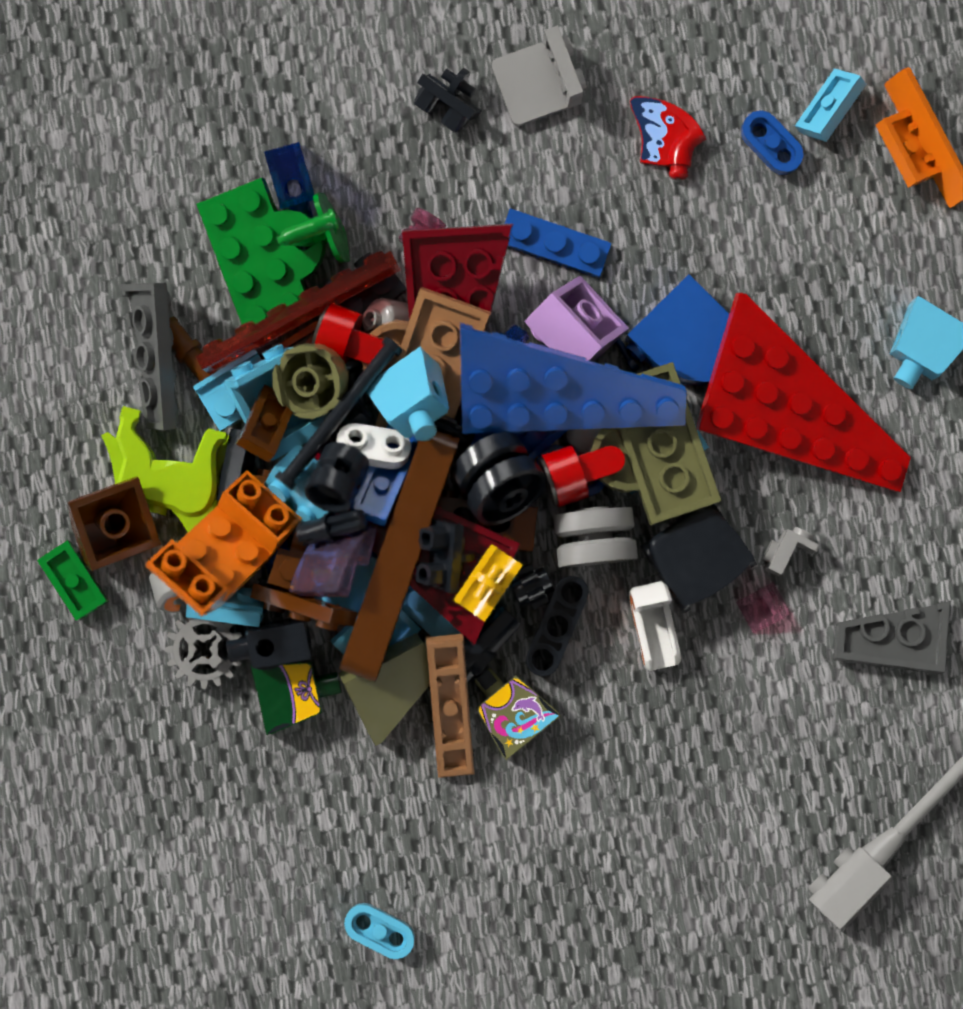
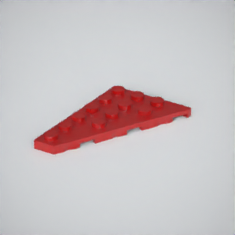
[696,292,911,492]

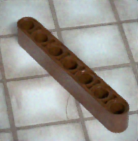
[340,430,460,682]

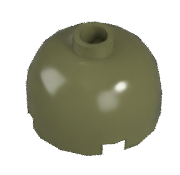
[273,343,349,419]

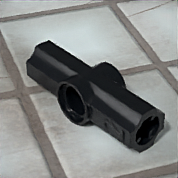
[428,603,521,689]

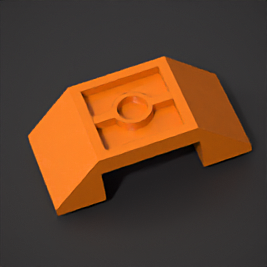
[145,470,302,617]

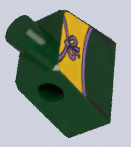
[251,662,342,735]

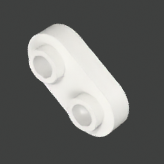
[336,423,411,469]

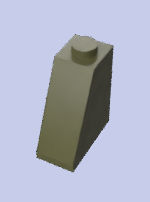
[338,633,430,746]

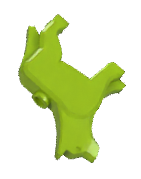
[101,406,229,533]

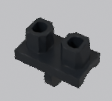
[413,68,482,133]
[416,519,475,593]

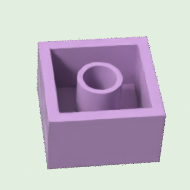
[524,276,629,362]

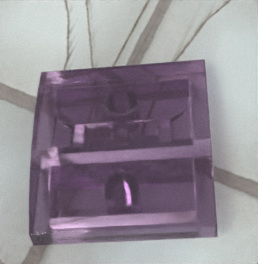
[289,527,377,597]

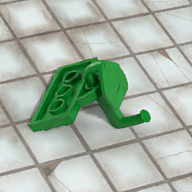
[196,178,350,340]

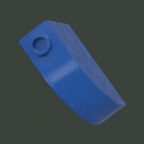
[625,274,729,386]

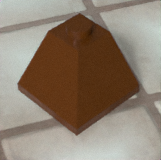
[67,476,161,571]

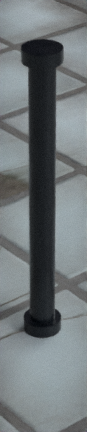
[275,337,403,491]

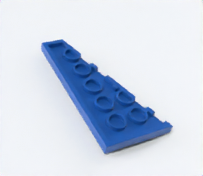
[460,323,686,434]

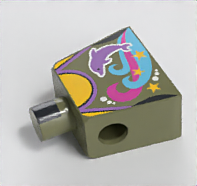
[474,667,560,760]

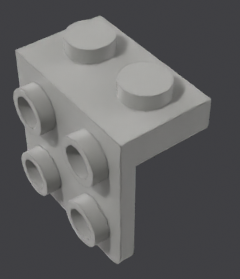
[492,25,587,126]

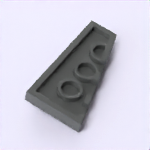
[120,283,178,430]

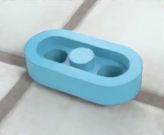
[344,903,415,959]

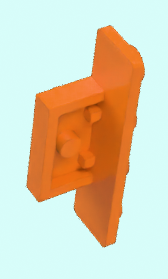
[875,67,963,208]

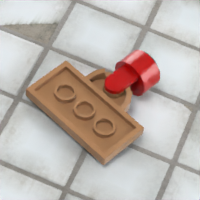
[312,287,492,428]

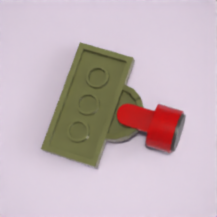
[539,362,721,526]

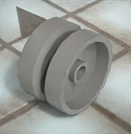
[553,506,638,568]

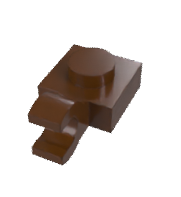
[267,531,314,596]

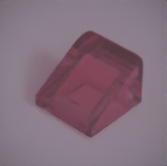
[736,582,791,634]

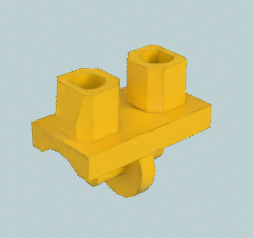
[454,544,523,621]

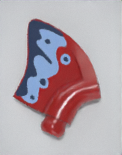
[630,96,706,180]

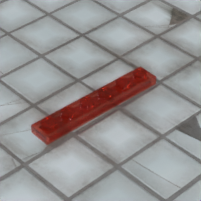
[196,251,401,374]

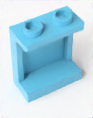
[223,344,330,461]

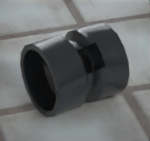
[304,442,369,514]

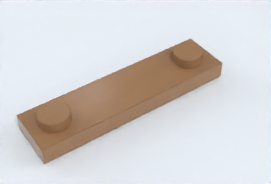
[426,634,475,778]

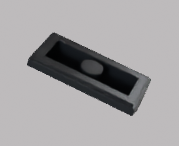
[216,429,256,501]

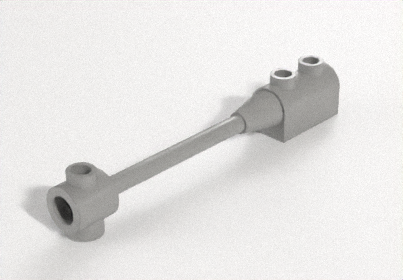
[808,756,963,932]

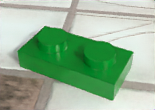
[37,540,109,621]

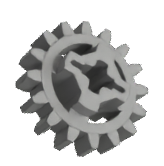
[165,618,244,689]

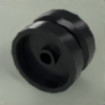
[450,432,547,526]

